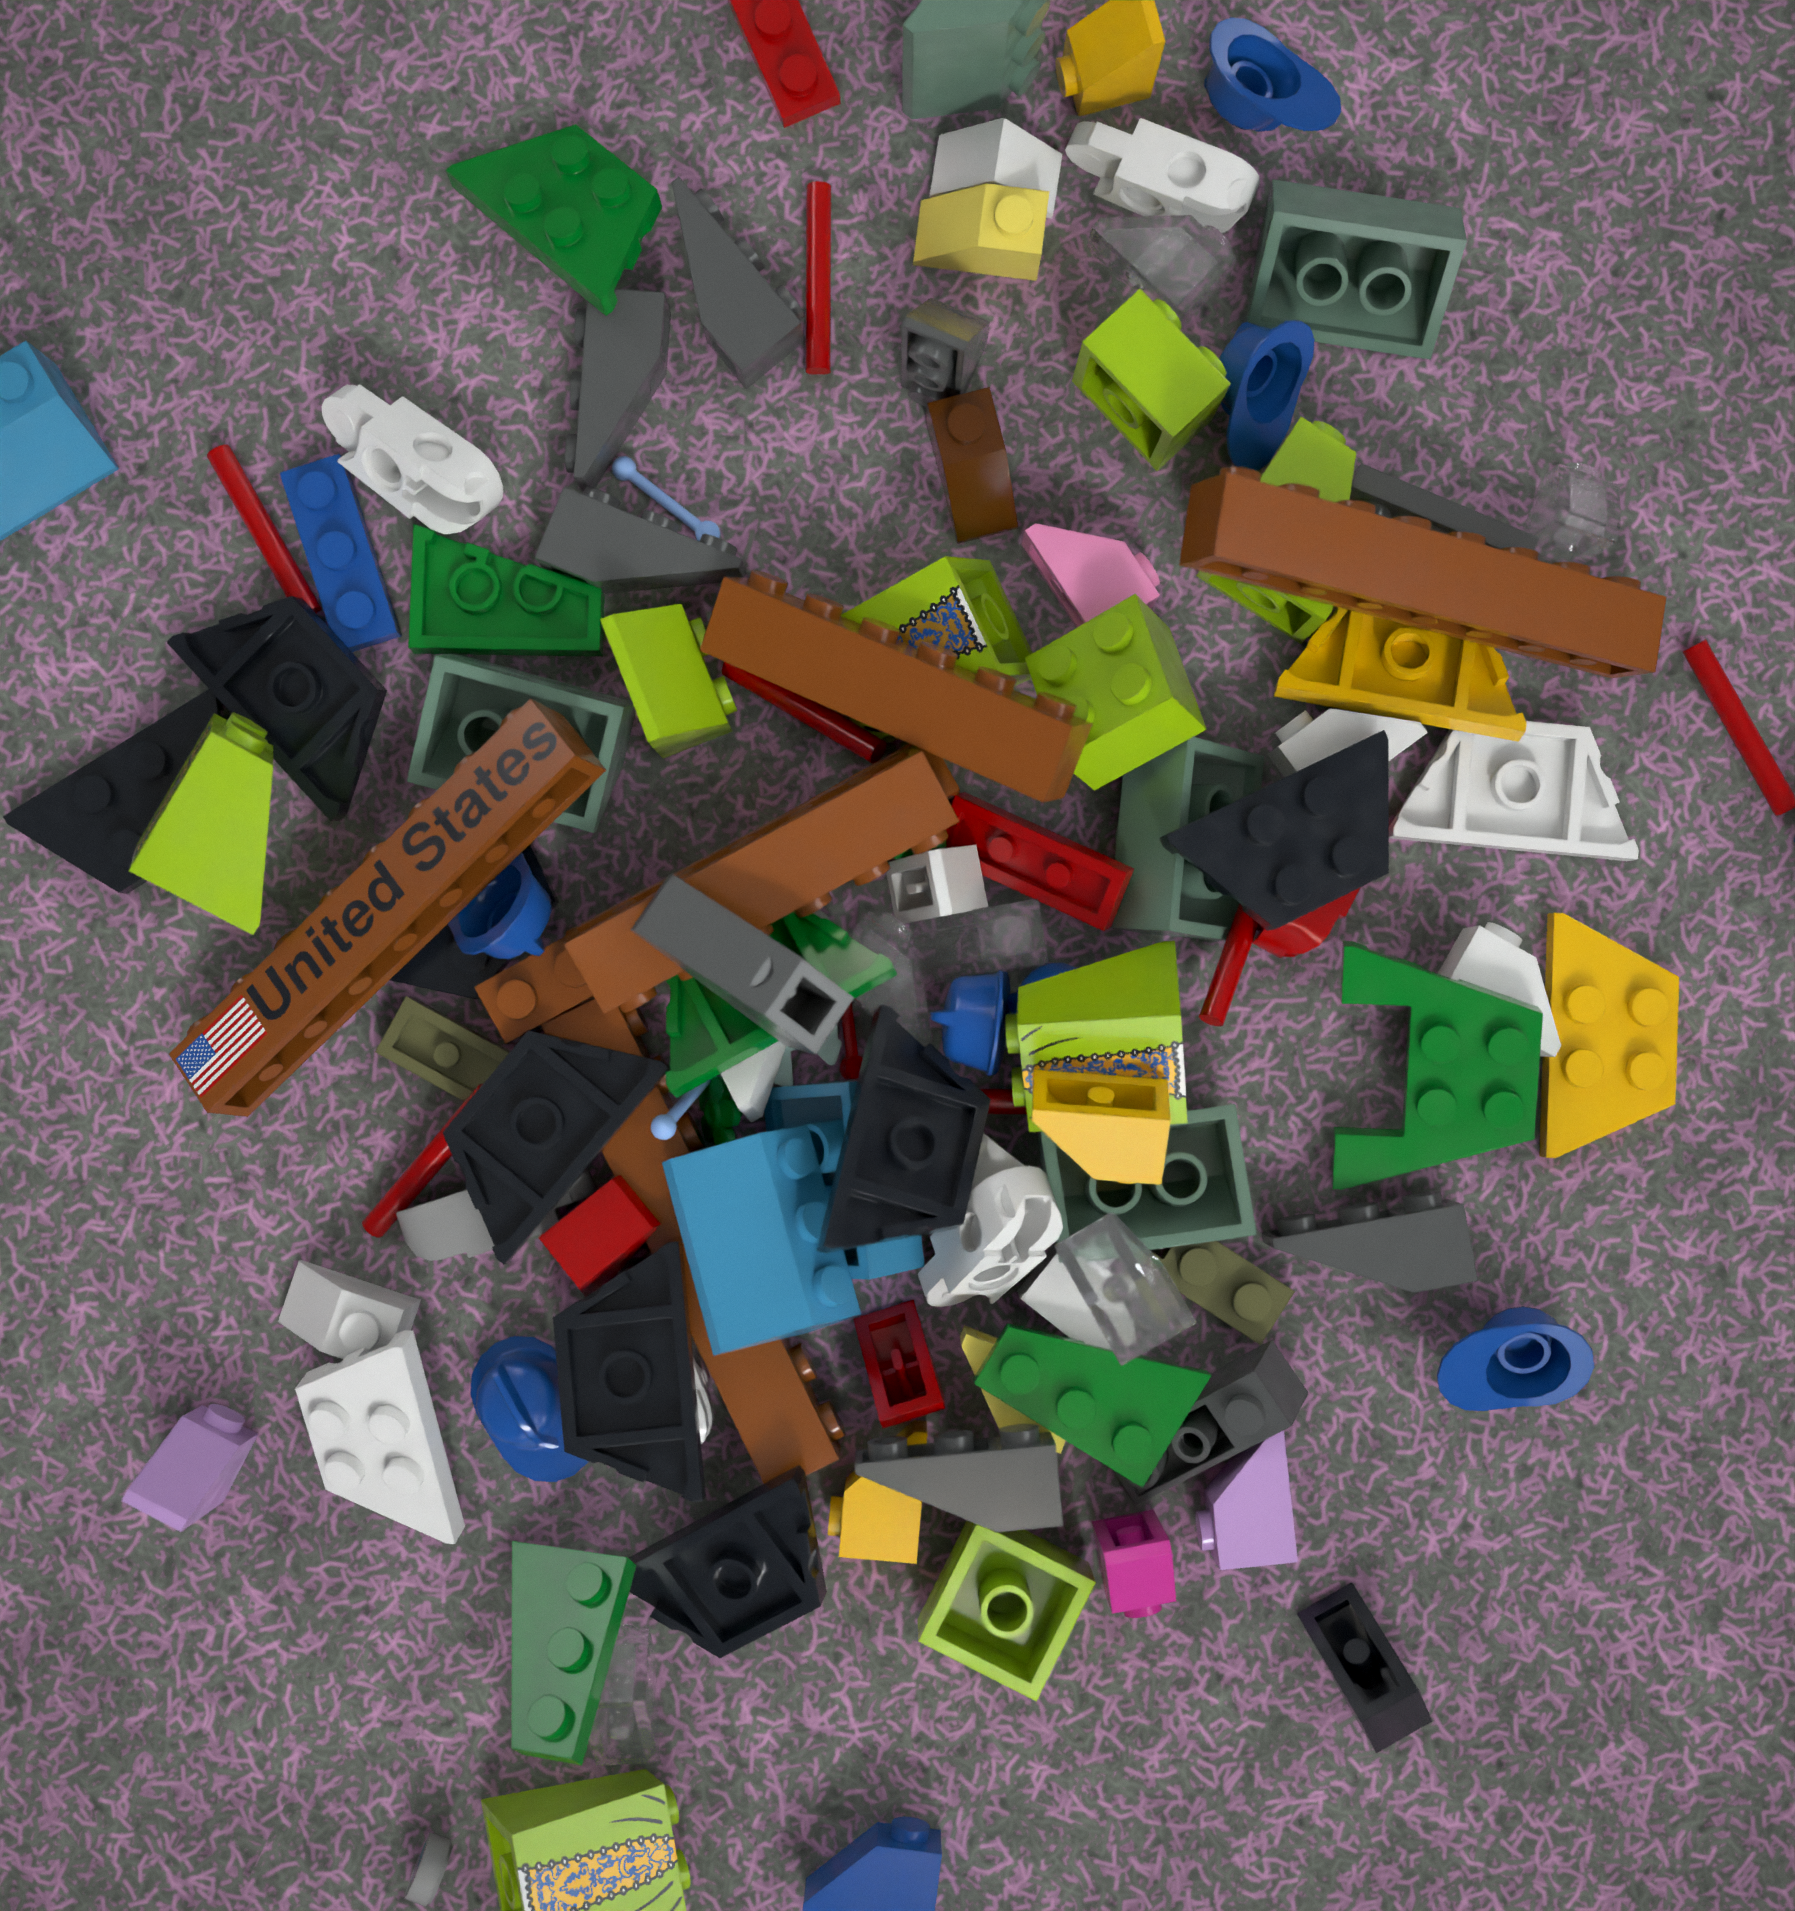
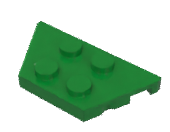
[445,124,662,316]
[666,911,898,1098]

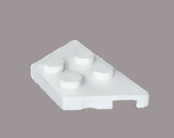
[1389,721,1639,861]
[295,1330,465,1544]

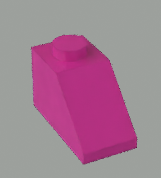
[1091,1509,1176,1618]

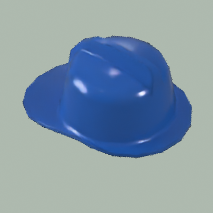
[1204,17,1341,132]
[1219,320,1315,471]
[448,852,552,959]
[930,971,1011,1076]
[1436,1306,1594,1411]
[470,1336,589,1482]

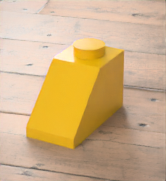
[1055,0,1166,117]
[1032,1069,1171,1185]
[828,1420,928,1564]

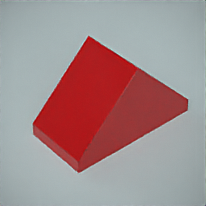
[538,1175,660,1297]
[853,1299,945,1429]

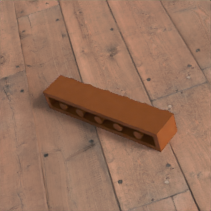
[700,570,1093,803]
[564,745,959,1014]

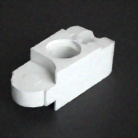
[1065,118,1260,236]
[322,384,503,534]
[918,1166,1063,1307]

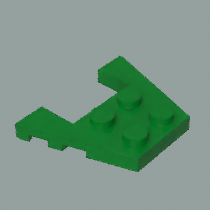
[1331,941,1543,1190]

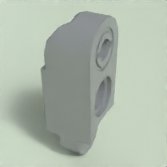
[396,1169,596,1261]

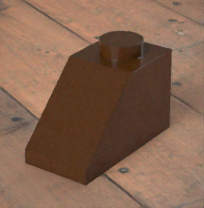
[926,387,1018,544]

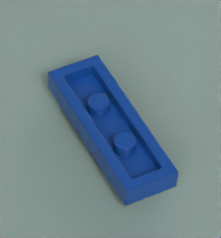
[280,453,402,652]

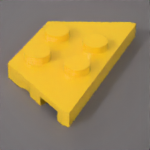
[1274,607,1527,742]
[1539,913,1679,1158]

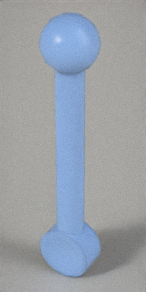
[612,456,721,541]
[650,1076,716,1140]

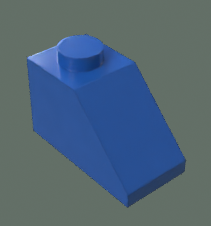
[802,1816,942,1911]

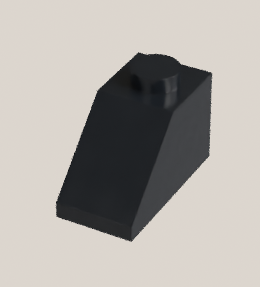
[1297,1582,1432,1753]

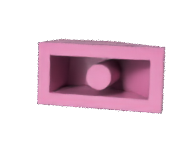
[1021,523,1160,628]

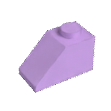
[122,1404,258,1532]
[1195,1431,1298,1570]

